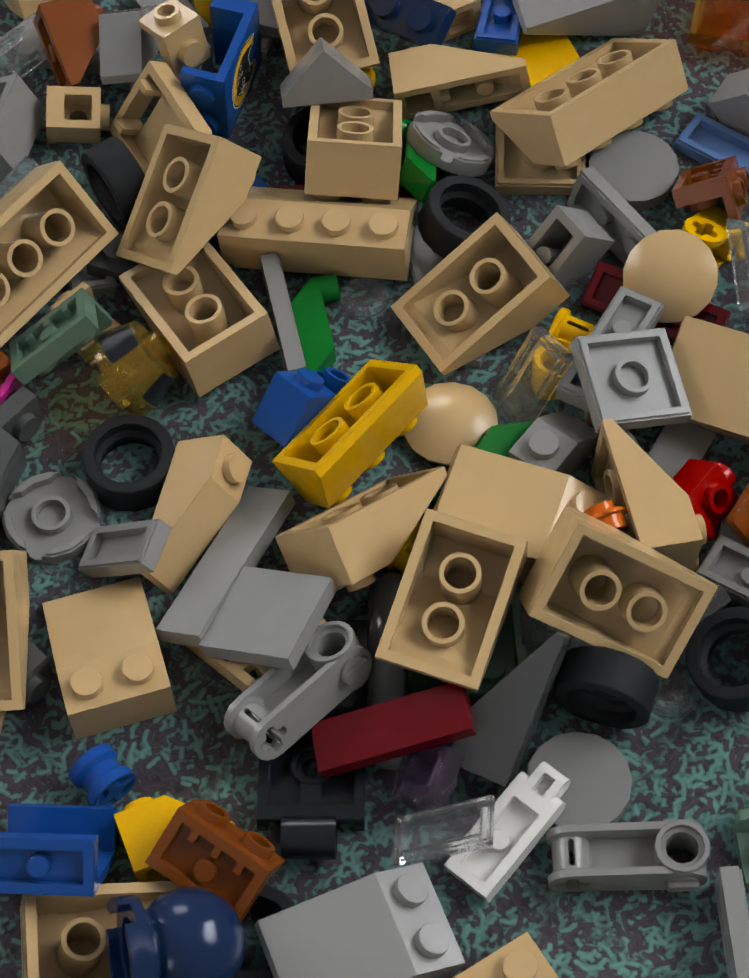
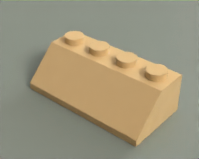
[490,38,689,170]
[0,160,119,348]
[217,186,419,281]

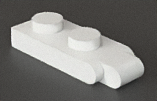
[444,761,571,903]

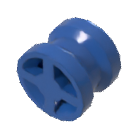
[68,743,137,806]

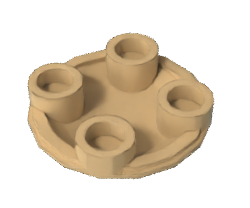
[623,229,719,325]
[403,382,498,466]

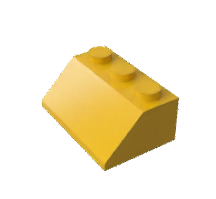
[272,359,428,508]

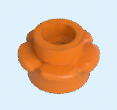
[584,500,629,533]

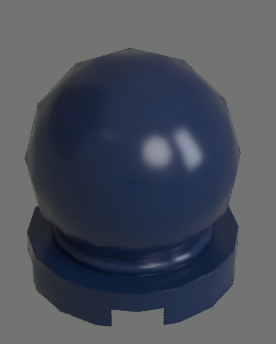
[106,887,246,978]

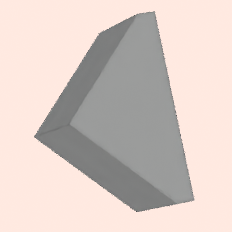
[99,10,159,85]
[280,37,374,108]

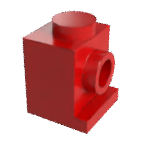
[672,459,739,541]

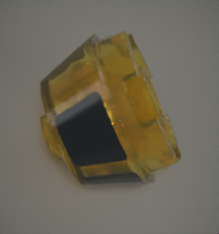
[82,320,178,415]

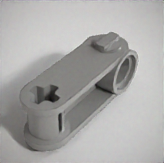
[224,621,372,761]
[545,819,710,892]

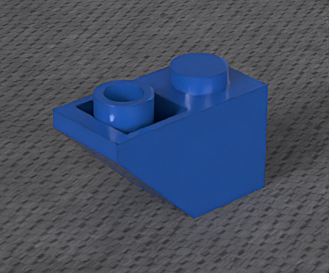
[251,367,351,447]

